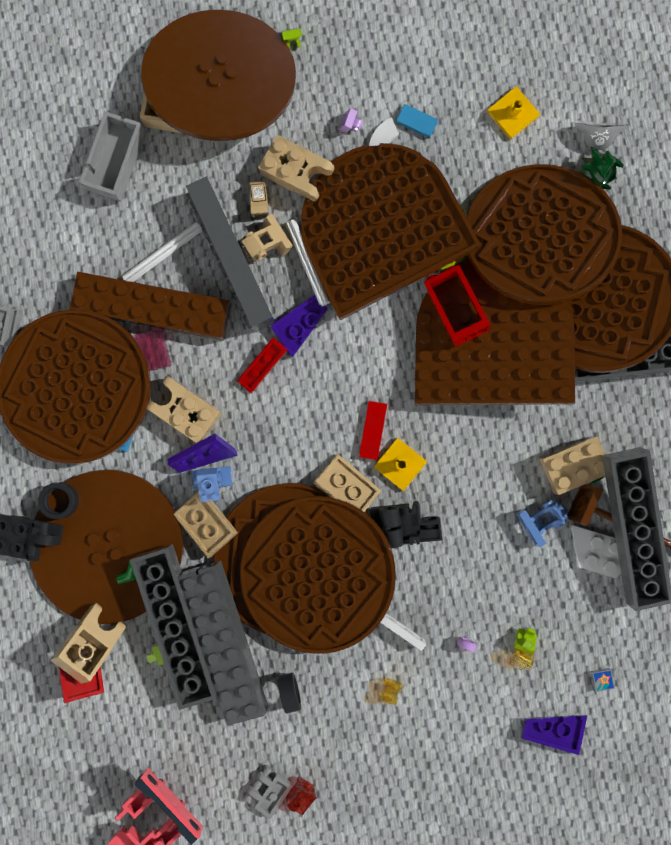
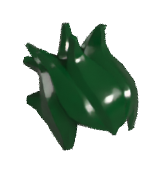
[578,146,624,190]

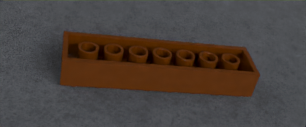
[70,271,231,341]

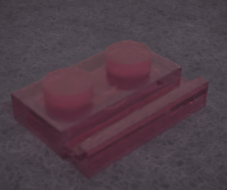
[135,328,172,371]

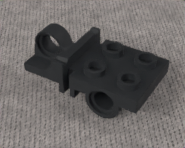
[370,501,443,549]
[0,514,64,562]

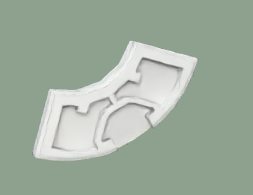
[369,117,399,146]

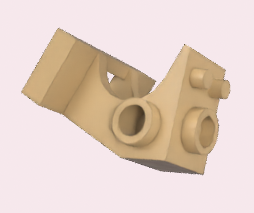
[241,214,293,263]

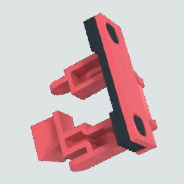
[107,768,203,845]

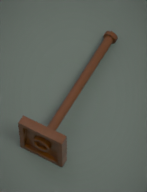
[567,484,671,549]

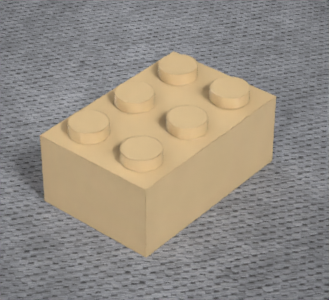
[539,436,605,495]

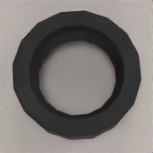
[38,482,79,519]
[278,672,301,714]

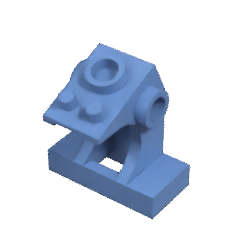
[192,466,232,502]
[516,500,568,548]

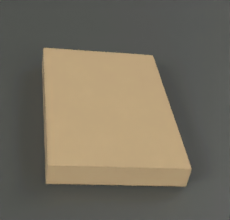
[313,454,381,512]
[174,491,238,558]

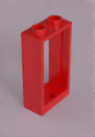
[424,265,490,347]

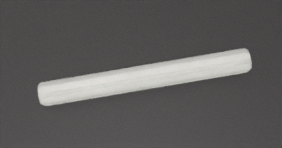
[286,220,330,306]
[122,222,202,282]

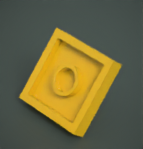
[487,86,541,140]
[374,438,427,491]

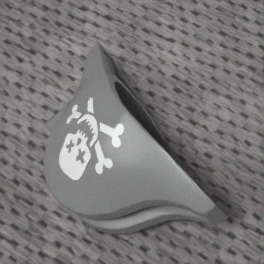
[575,122,627,150]

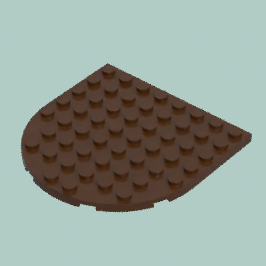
[301,143,481,321]
[414,259,575,405]

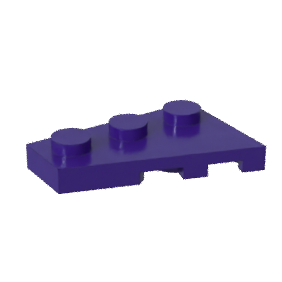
[270,295,328,358]
[167,434,238,473]
[521,715,587,755]

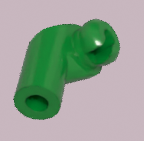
[116,561,136,584]

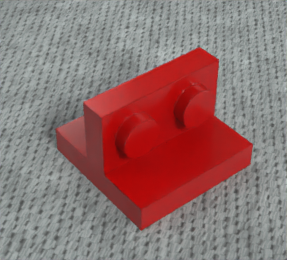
[58,656,104,703]

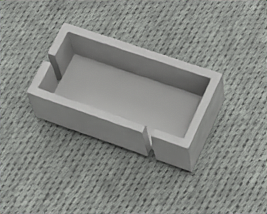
[79,111,146,202]

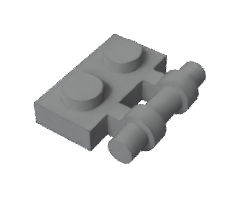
[244,765,293,819]

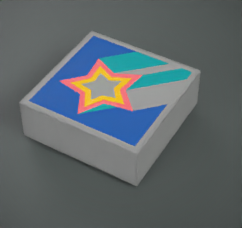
[591,668,615,692]

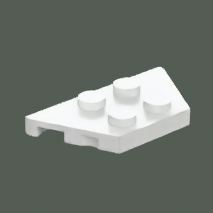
[570,525,621,578]

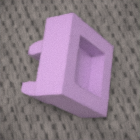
[339,108,363,133]

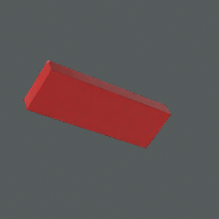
[237,337,288,393]
[359,401,388,460]

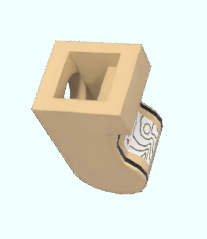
[250,181,269,219]

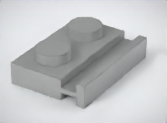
[0,306,23,346]

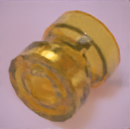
[379,678,403,705]

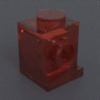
[285,777,317,815]

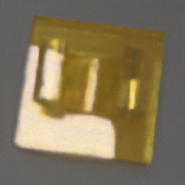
[511,648,534,670]

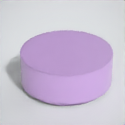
[457,637,477,652]

